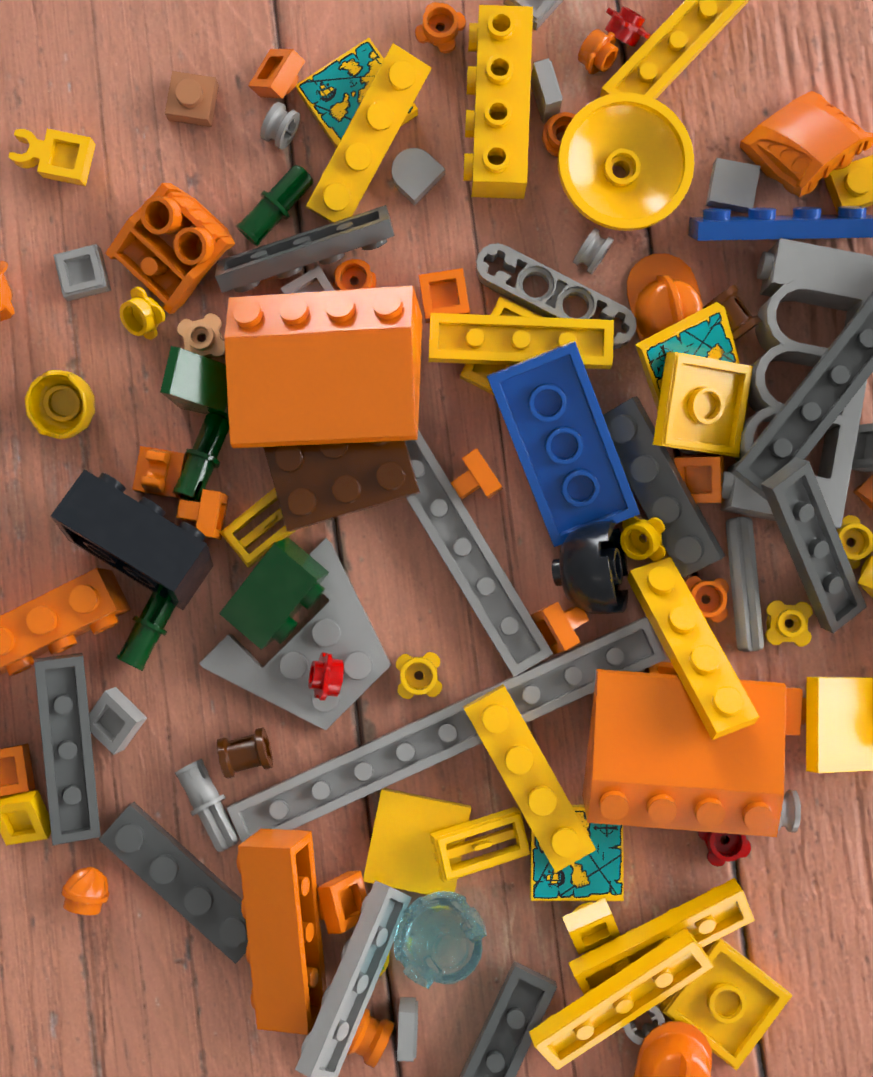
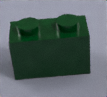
[219,537,329,650]

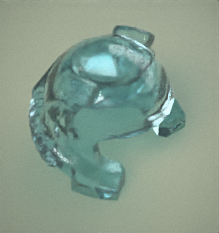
[394,891,487,989]

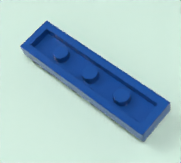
[688,206,873,241]

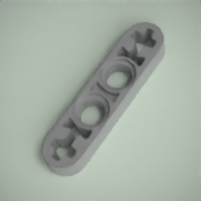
[476,243,637,349]

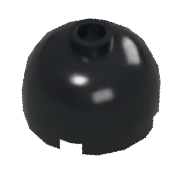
[552,520,628,614]

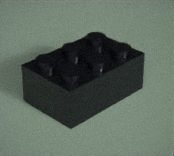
[50,469,213,610]

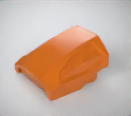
[740,91,873,198]
[105,183,235,314]

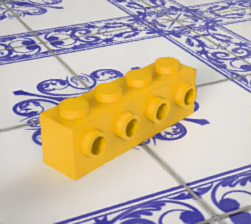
[463,5,533,199]

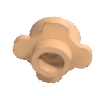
[177,313,225,358]

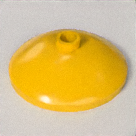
[558,92,694,231]

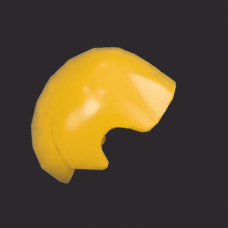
[24,370,95,440]

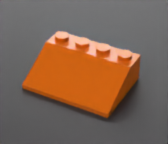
[224,286,422,448]
[582,669,787,837]

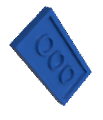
[487,341,640,547]

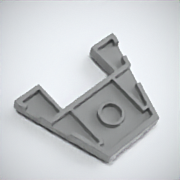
[199,538,392,730]

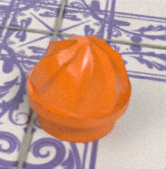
[61,867,110,915]

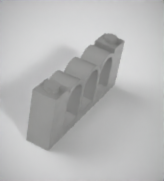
[720,238,873,529]

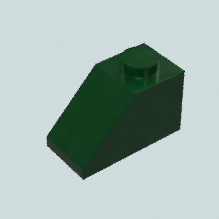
[160,346,229,419]

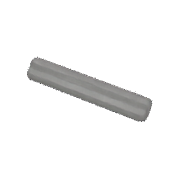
[725,517,764,652]

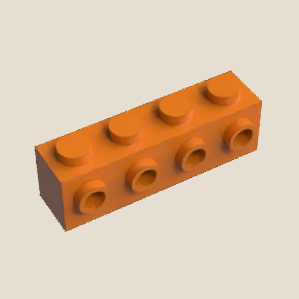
[0,568,131,676]
[236,828,327,1035]

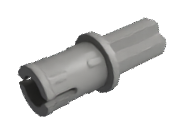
[175,759,239,852]

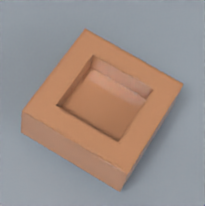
[165,71,219,127]

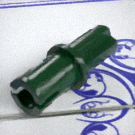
[236,165,314,247]
[172,413,229,502]
[116,585,176,671]

